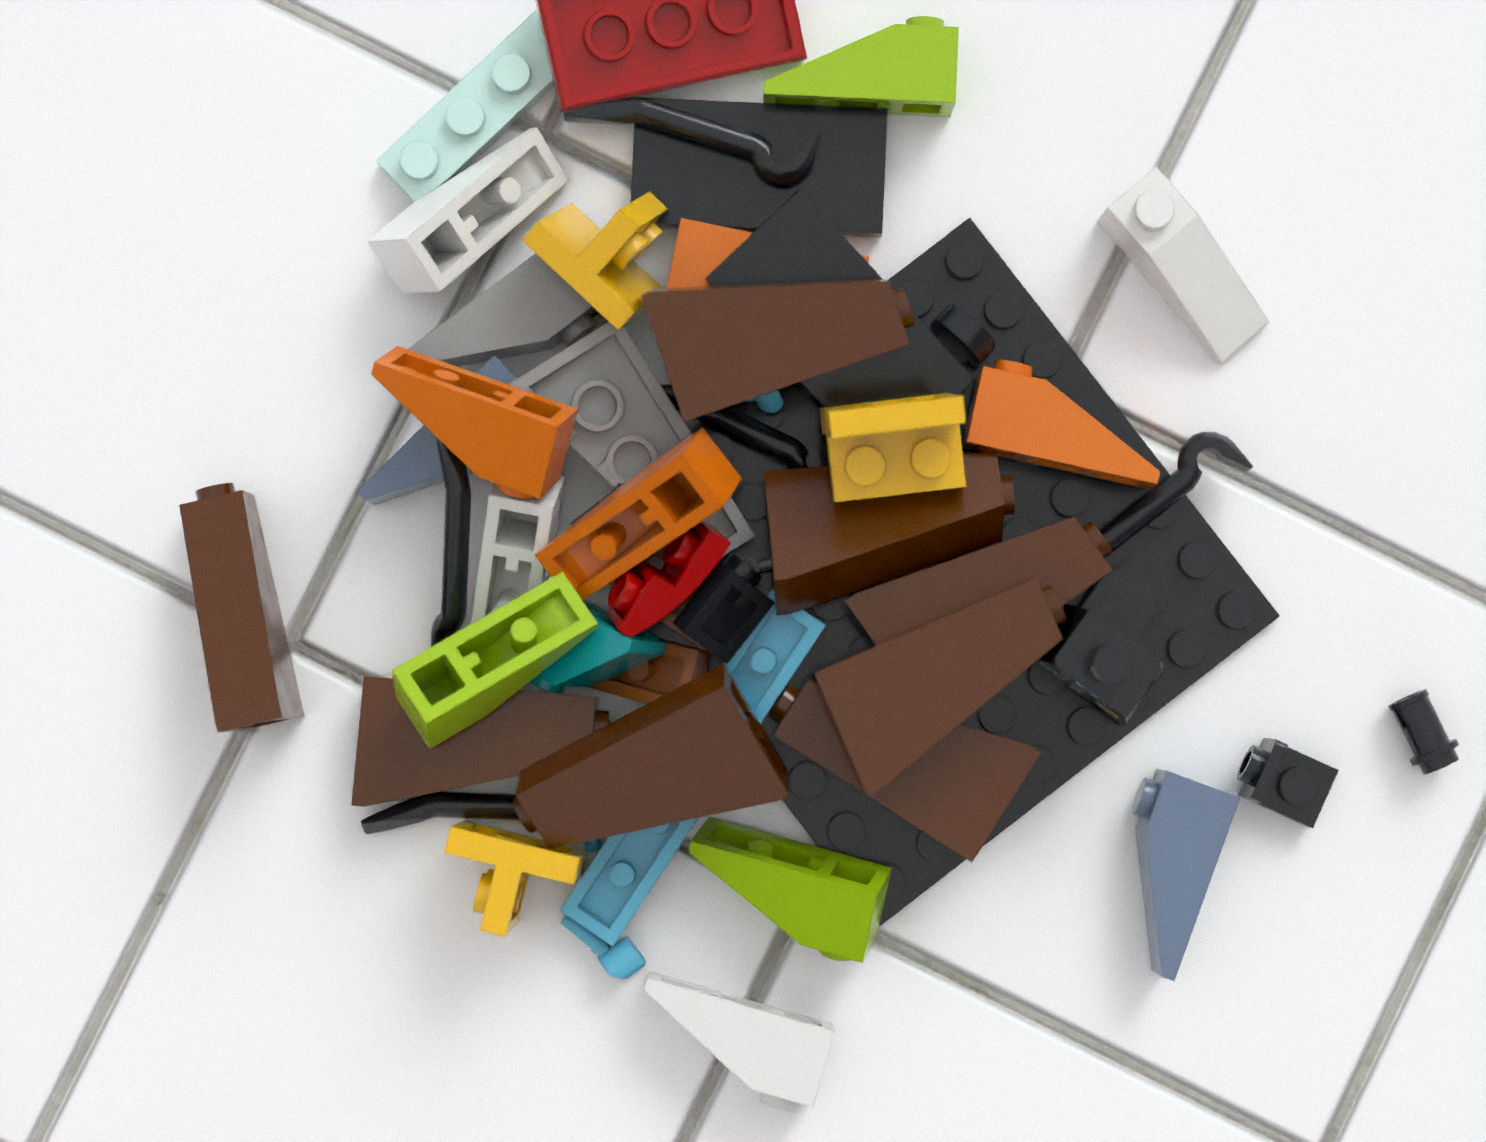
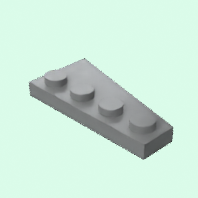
[509,322,755,557]

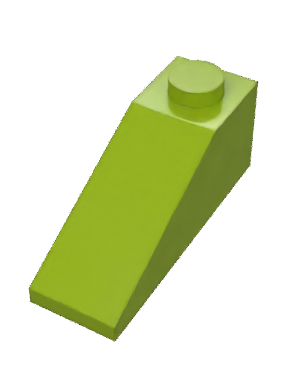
[763,16,959,117]
[392,572,598,749]
[689,816,892,963]

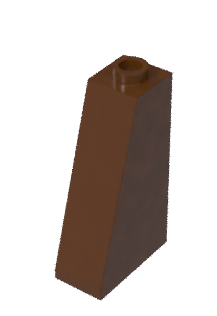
[640,279,915,422]
[764,451,1015,615]
[179,483,304,732]
[845,517,1113,645]
[813,577,1067,796]
[513,663,789,849]
[351,676,610,806]
[769,680,1042,863]

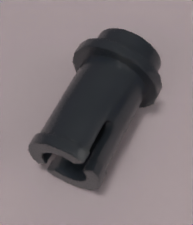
[1388,689,1459,775]

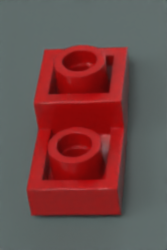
[606,520,731,638]

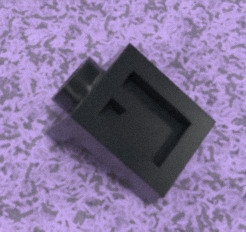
[673,553,775,664]
[1237,738,1339,828]

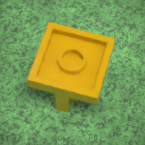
[522,191,668,330]
[819,393,966,502]
[444,820,587,937]

